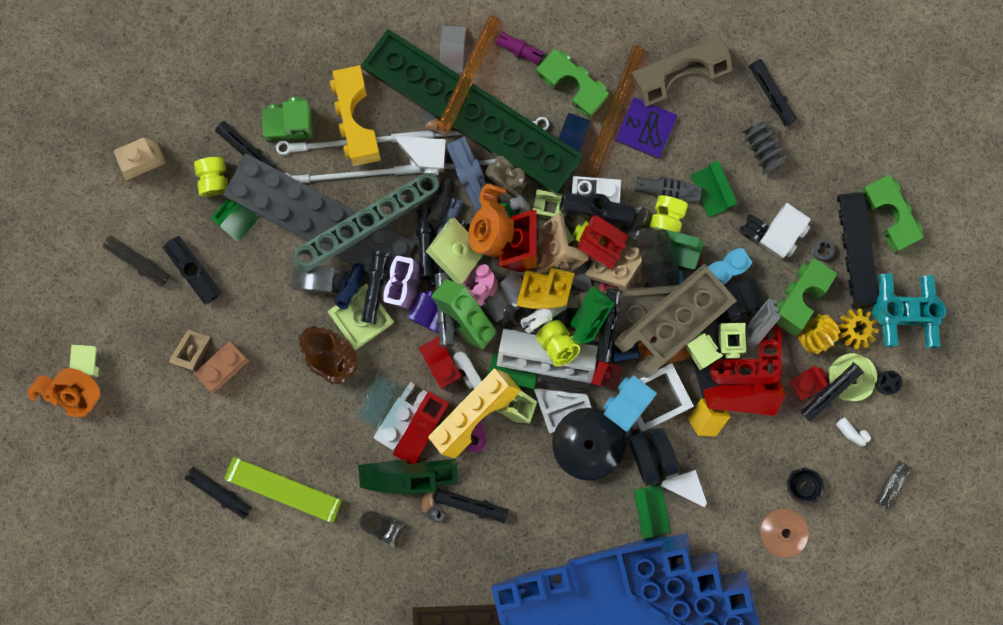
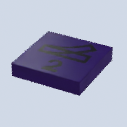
[616,97,677,159]

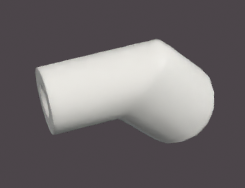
[836,418,871,447]

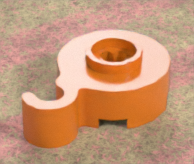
[468,184,514,257]
[27,368,100,417]

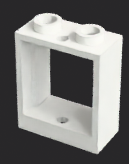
[619,363,694,433]

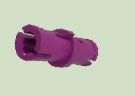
[496,31,544,66]

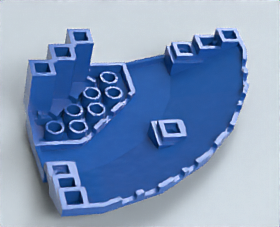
[491,533,760,625]

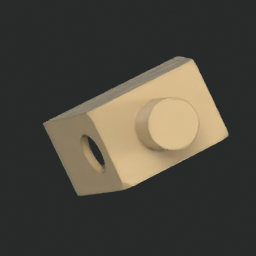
[113,137,166,181]

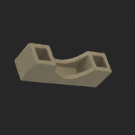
[632,37,732,107]

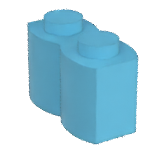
[708,248,752,285]
[603,375,657,432]

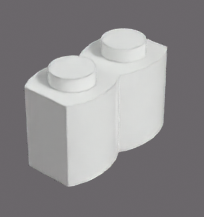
[758,203,811,259]

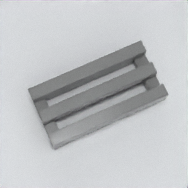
[745,298,781,349]

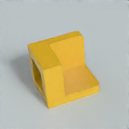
[688,398,731,437]

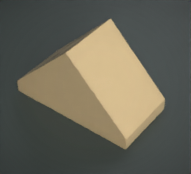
[170,330,210,371]

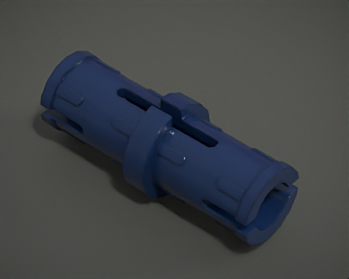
[334,263,367,309]

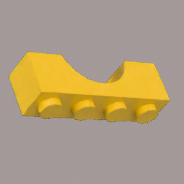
[330,65,381,167]
[428,368,521,458]

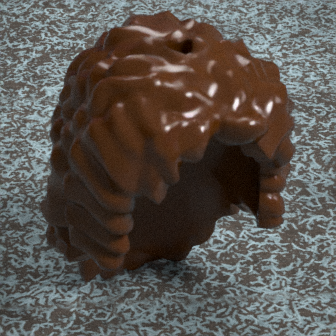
[298,326,359,384]

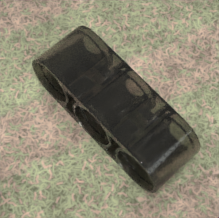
[637,228,681,287]

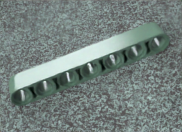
[294,173,439,272]

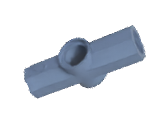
[446,136,486,210]

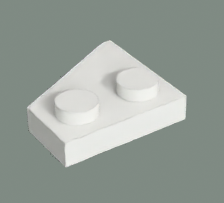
[534,388,592,434]

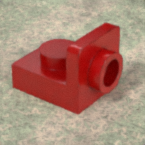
[591,361,623,389]
[788,365,829,402]

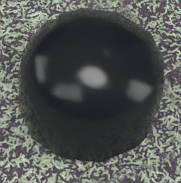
[786,467,824,504]

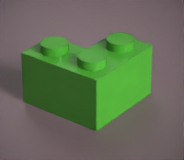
[262,97,314,141]

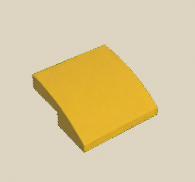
[516,268,574,309]

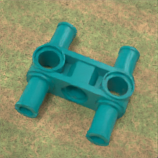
[872,273,946,349]

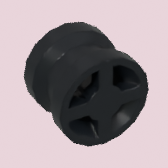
[738,214,769,244]
[875,370,903,395]

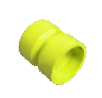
[194,157,229,197]
[649,195,688,233]
[536,320,580,366]

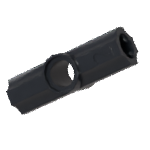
[559,191,635,227]
[162,235,222,305]

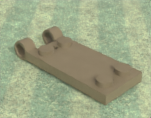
[614,264,737,378]
[567,285,679,341]

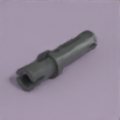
[434,273,455,347]

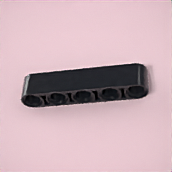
[837,192,879,309]

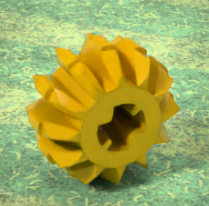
[838,308,879,350]
[797,314,840,354]

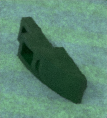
[358,458,458,494]

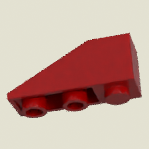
[703,380,785,416]
[393,391,450,464]

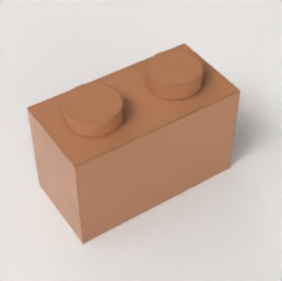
[194,341,250,393]

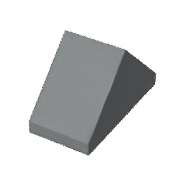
[440,25,466,73]

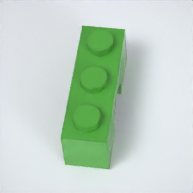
[536,48,609,119]
[860,174,924,253]
[775,258,837,336]
[431,279,497,350]

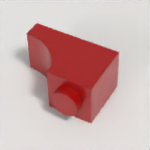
[419,336,463,390]

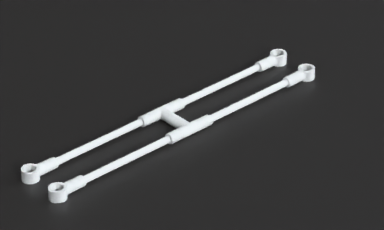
[276,117,549,184]

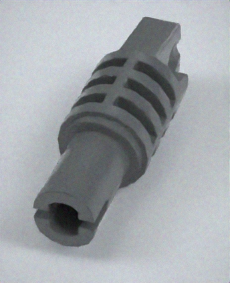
[635,176,702,201]

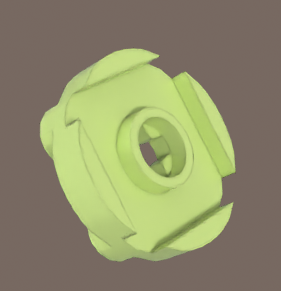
[828,353,877,402]

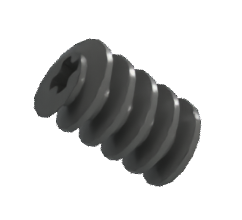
[742,121,788,175]

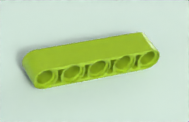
[224,456,342,523]

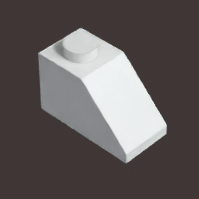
[397,136,446,176]

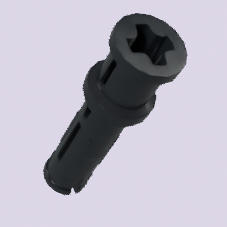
[361,250,393,324]

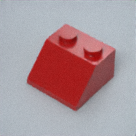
[499,209,537,272]

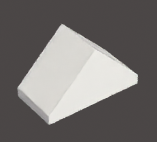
[659,470,707,507]

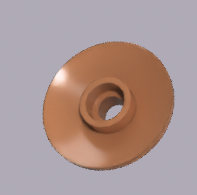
[760,509,809,557]

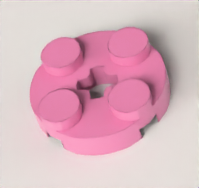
[453,264,498,307]

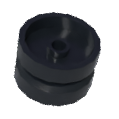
[629,426,679,487]

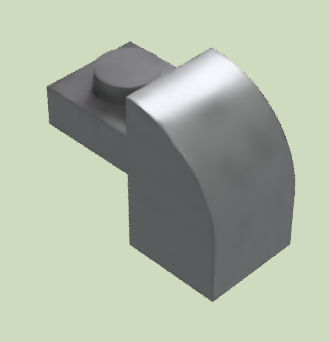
[291,266,349,295]

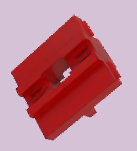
[577,215,628,270]

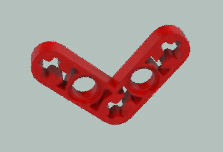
[710,324,782,384]

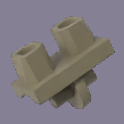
[485,156,530,198]

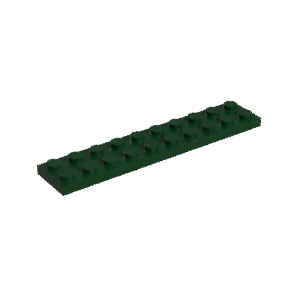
[361,29,584,196]

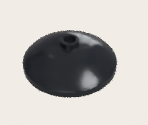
[552,407,625,481]

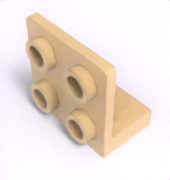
[535,213,588,275]
[586,244,655,289]

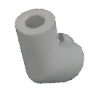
[510,195,531,214]

